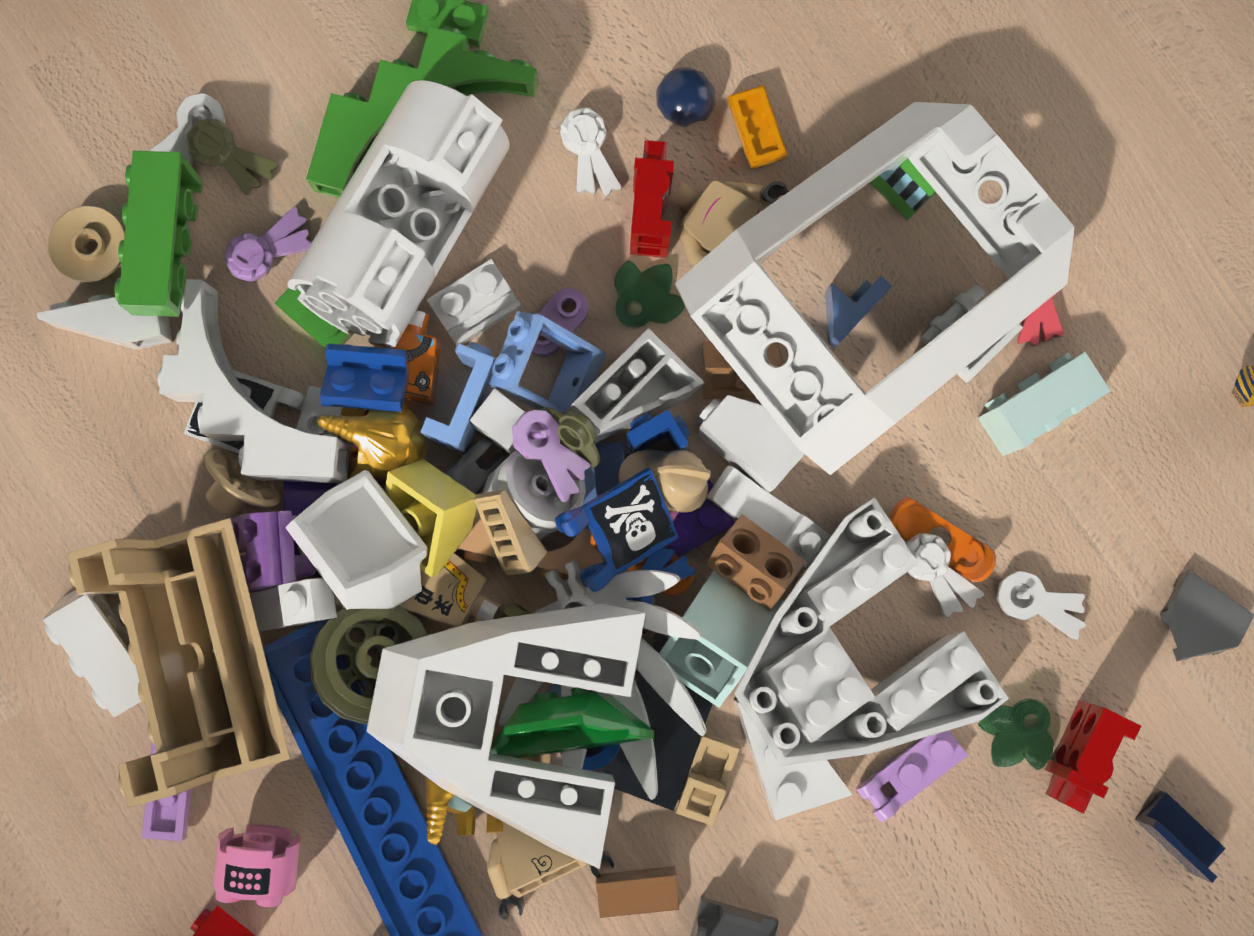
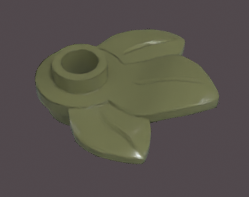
[540,407,600,470]

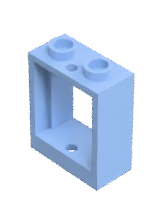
[487,311,607,413]

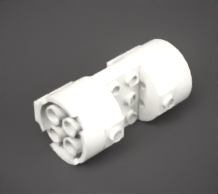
[288,80,509,348]

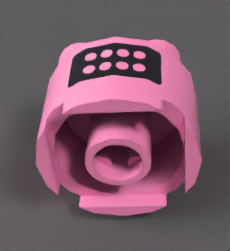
[213,825,301,907]

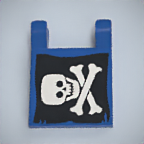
[555,468,679,592]

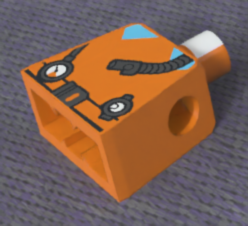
[373,310,441,406]

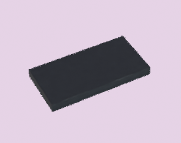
[603,633,713,811]

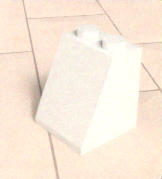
[696,395,805,492]

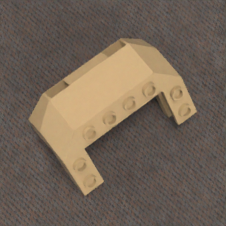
[67,518,291,808]

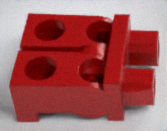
[630,140,674,258]
[1045,700,1141,814]

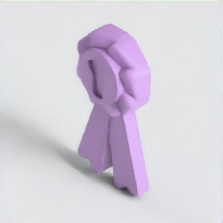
[224,207,311,282]
[512,410,591,502]

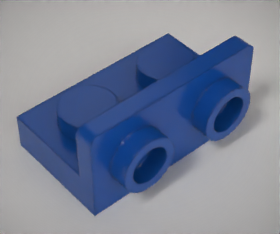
[319,344,409,412]

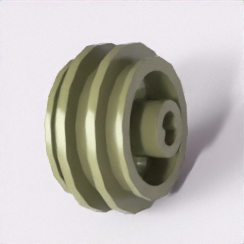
[309,606,428,724]

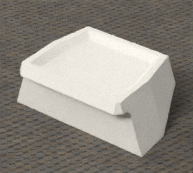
[285,470,428,610]

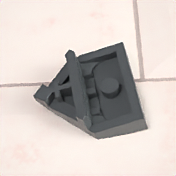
[1160,570,1254,661]

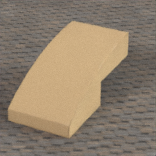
[676,733,740,826]

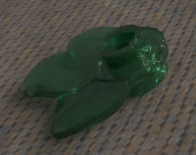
[614,260,686,328]
[978,698,1054,770]

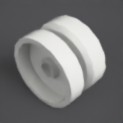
[483,449,586,540]

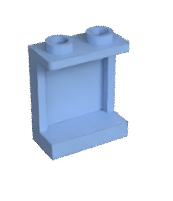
[421,342,496,455]

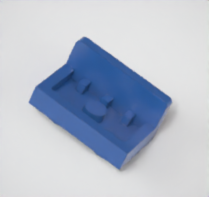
[626,409,690,453]

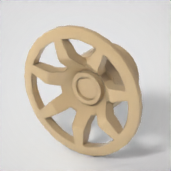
[204,448,281,517]

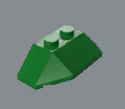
[490,688,655,758]

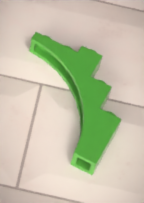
[306,26,539,198]

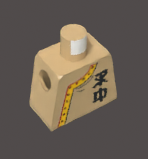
[399,552,501,627]

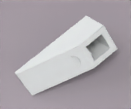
[37,294,173,350]

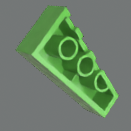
[114,150,203,317]

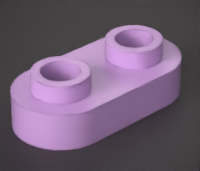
[532,288,588,357]

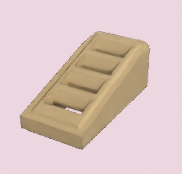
[474,489,548,575]

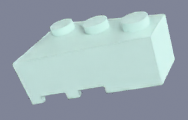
[978,352,1111,456]

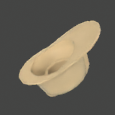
[618,450,710,513]

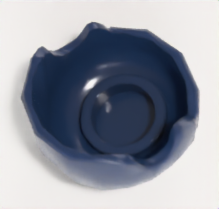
[656,67,716,127]

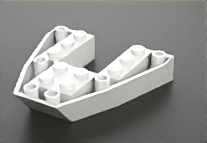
[734,497,1009,766]
[366,604,645,869]

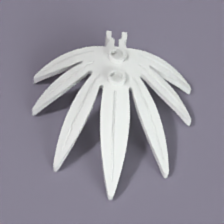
[499,560,707,800]

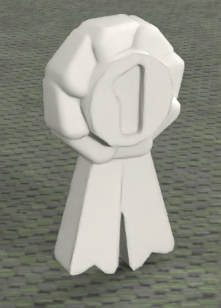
[150,93,226,166]
[560,108,621,197]
[906,533,985,618]
[996,571,1086,640]

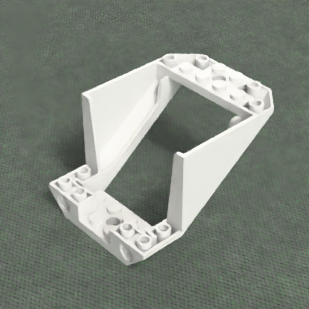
[675,102,1075,475]

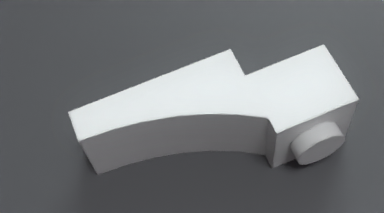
[707,466,831,568]
[249,578,337,632]

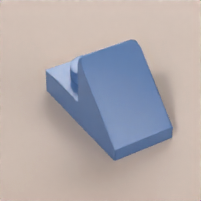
[826,276,892,349]

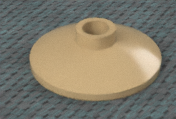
[48,206,125,282]

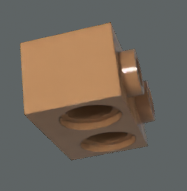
[706,514,807,611]

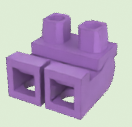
[231,511,315,592]

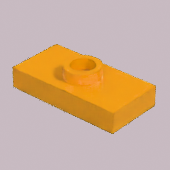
[727,85,788,170]

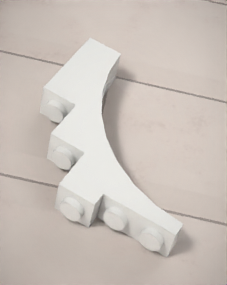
[157,279,350,483]

